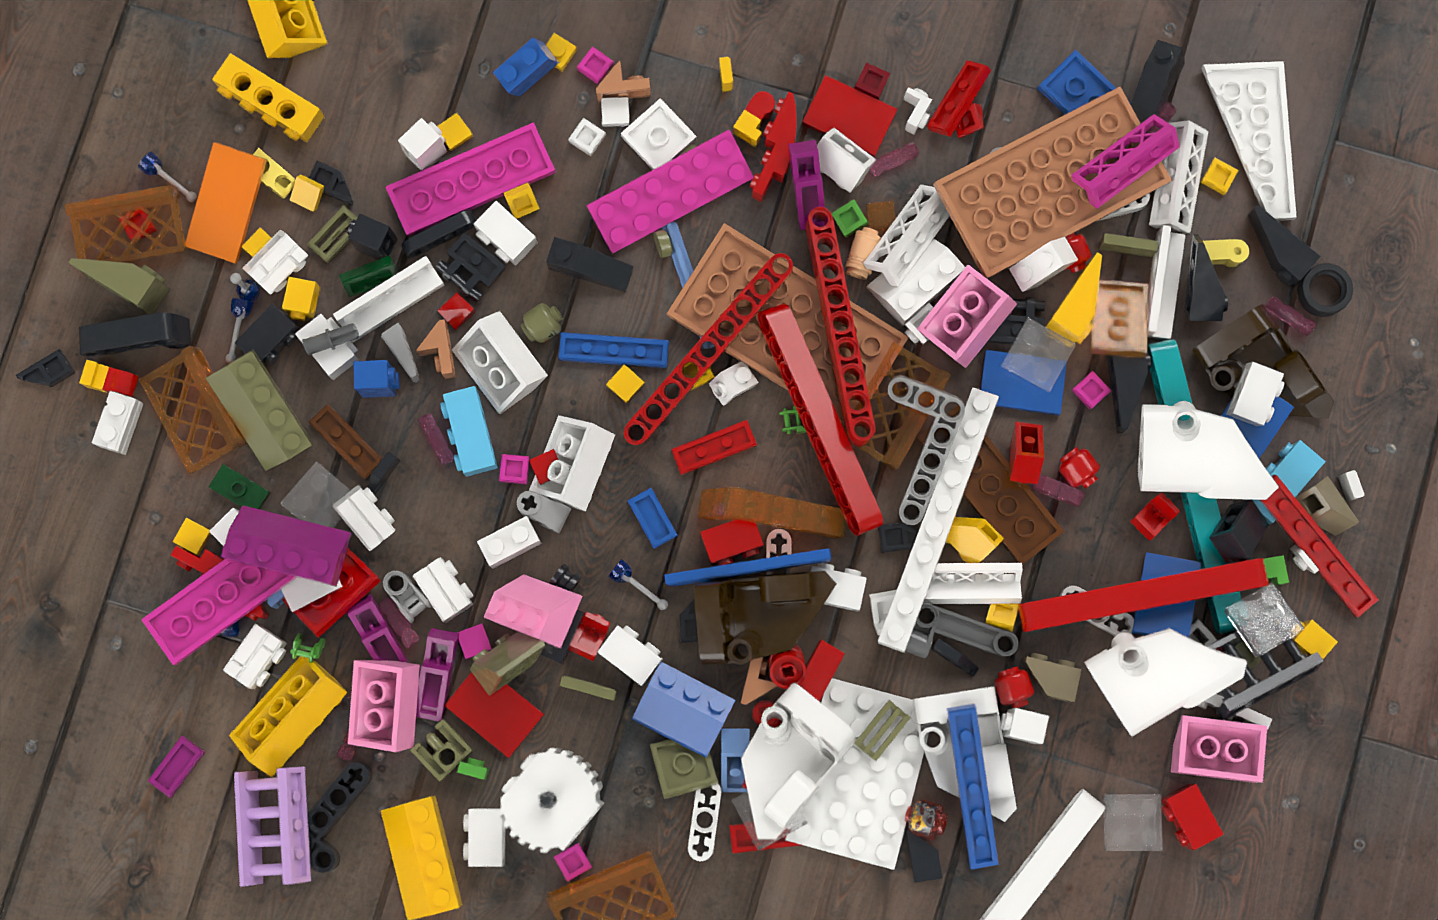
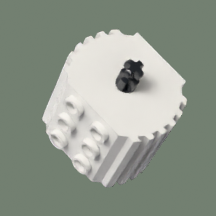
[498,748,604,852]

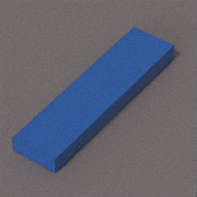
[558,332,669,368]

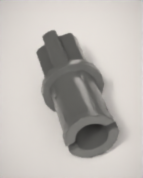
[302,323,359,356]

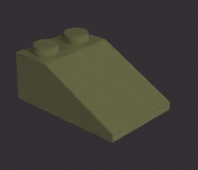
[68,258,170,314]
[470,632,545,696]

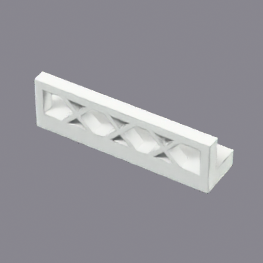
[1149,121,1208,234]
[863,185,950,287]
[1142,225,1185,341]
[333,256,444,343]
[923,563,1022,604]

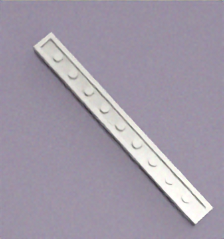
[878,388,999,653]

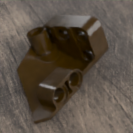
[1192,304,1334,418]
[694,571,837,665]

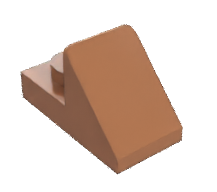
[596,61,651,102]
[416,319,456,379]
[740,657,777,705]

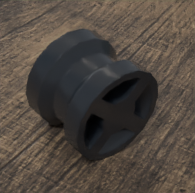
[549,564,582,592]

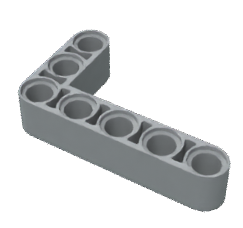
[888,375,965,525]

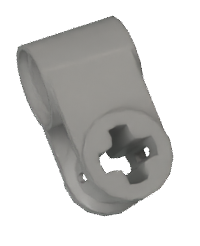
[517,491,571,534]
[383,571,432,623]

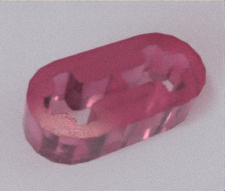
[1032,475,1085,507]

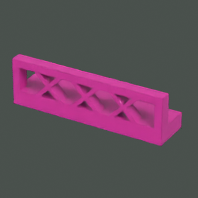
[1071,114,1180,209]

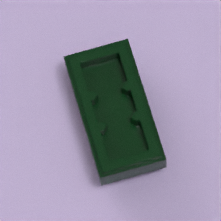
[339,255,398,297]
[208,464,271,510]

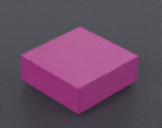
[577,46,614,85]
[1072,371,1111,410]
[499,454,530,485]
[457,623,492,659]
[554,843,592,882]

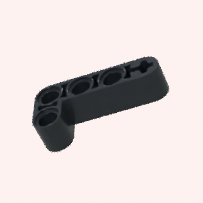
[79,313,191,357]
[307,762,373,873]

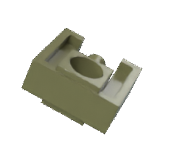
[410,719,474,782]

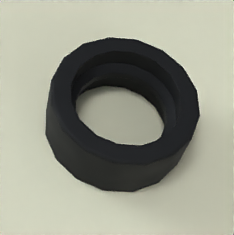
[1297,263,1354,317]

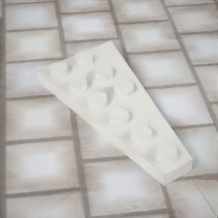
[1201,61,1296,221]

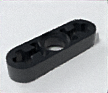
[401,210,477,258]

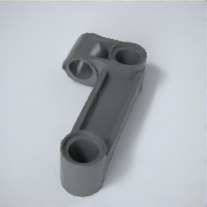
[905,603,1018,659]

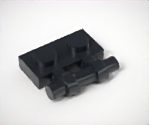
[435,232,506,302]
[988,296,1045,347]

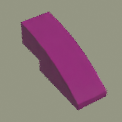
[788,140,825,230]
[347,594,409,663]
[416,628,459,722]

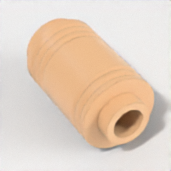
[845,227,881,280]

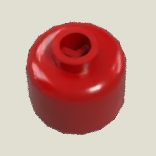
[1064,232,1092,273]
[1059,447,1100,489]
[993,666,1034,708]

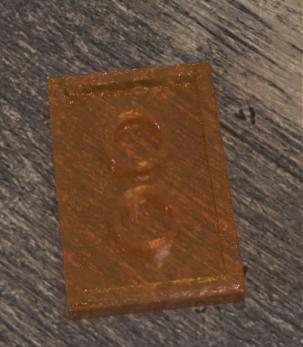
[1090,280,1148,358]

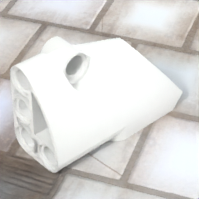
[1138,401,1278,500]
[1085,629,1247,736]
[741,683,856,840]
[913,687,1017,822]

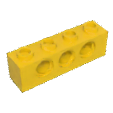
[212,53,325,143]

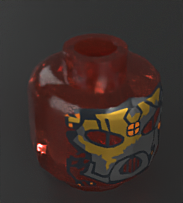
[905,799,948,840]

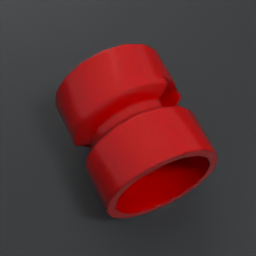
[768,644,806,689]

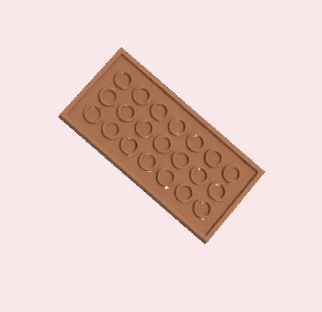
[933,87,1172,279]
[667,223,909,426]

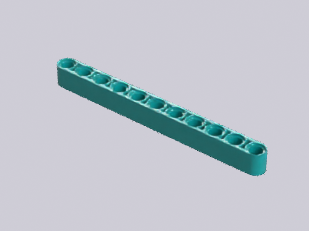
[1146,339,1247,634]

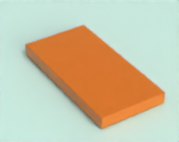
[185,142,267,263]

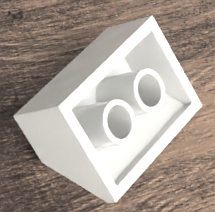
[867,238,966,327]
[452,311,548,414]
[529,415,615,511]

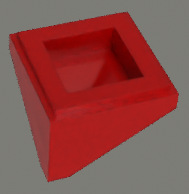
[956,103,984,138]
[437,293,476,330]

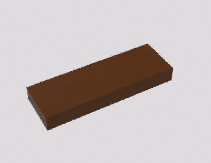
[308,404,382,481]

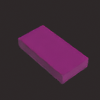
[148,736,206,798]

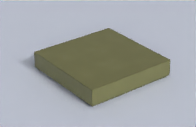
[650,739,718,799]

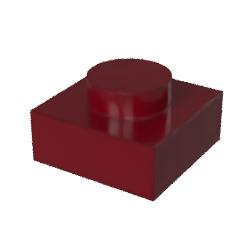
[854,62,891,100]

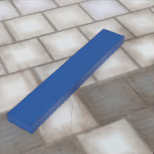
[664,548,832,587]
[946,704,999,869]

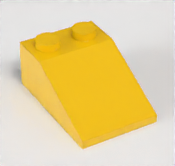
[1044,252,1102,348]

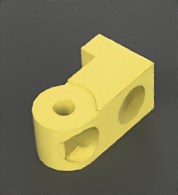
[253,148,296,199]
[1203,239,1249,268]

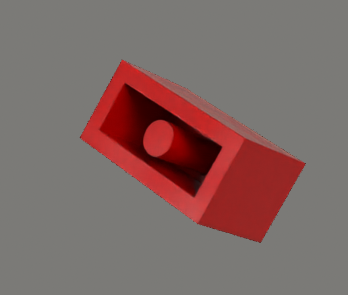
[1009,422,1044,484]
[700,514,764,566]
[1161,783,1224,850]

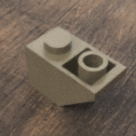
[1295,476,1359,536]
[1022,653,1082,703]

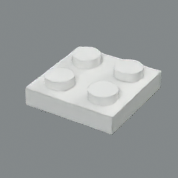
[621,98,697,170]

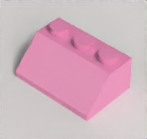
[917,265,1017,368]
[484,574,582,648]
[348,660,420,752]
[1171,715,1267,783]

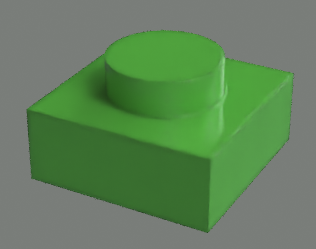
[831,199,869,238]
[457,757,490,780]

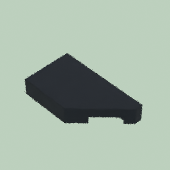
[309,161,354,206]
[16,349,75,387]
[365,452,400,496]
[878,522,918,553]
[679,600,698,643]
[931,639,979,676]
[906,830,943,883]

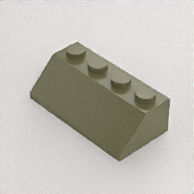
[206,349,313,471]

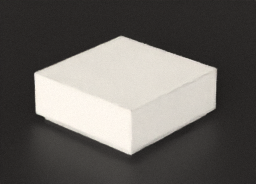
[601,97,630,127]
[568,118,606,156]
[1338,470,1365,502]

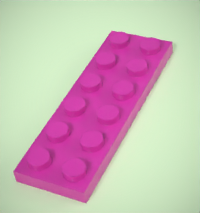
[386,122,556,237]
[586,130,753,254]
[141,559,297,665]

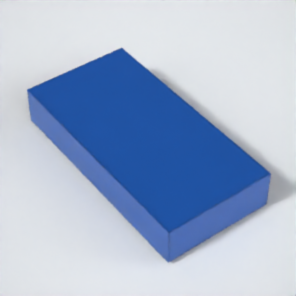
[628,488,678,549]

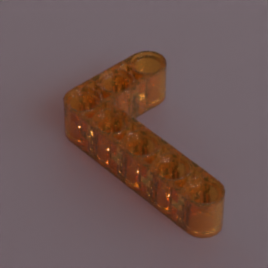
[698,487,846,538]

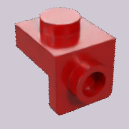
[1130,492,1180,541]
[569,612,610,662]

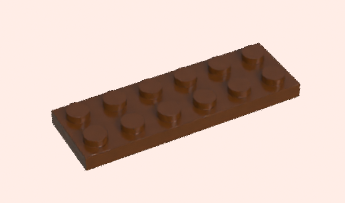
[917,405,1064,565]

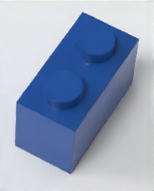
[493,38,559,97]
[354,360,400,398]

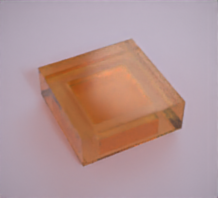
[866,201,896,231]

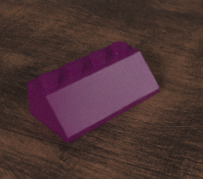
[221,505,351,587]

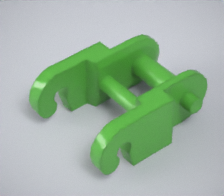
[779,406,807,434]
[290,633,325,663]

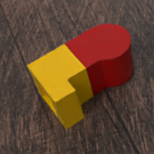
[733,91,775,148]
[79,360,139,398]

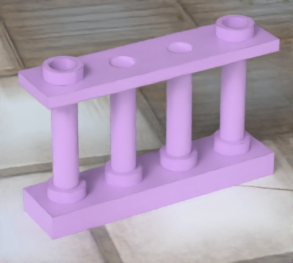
[234,767,311,887]

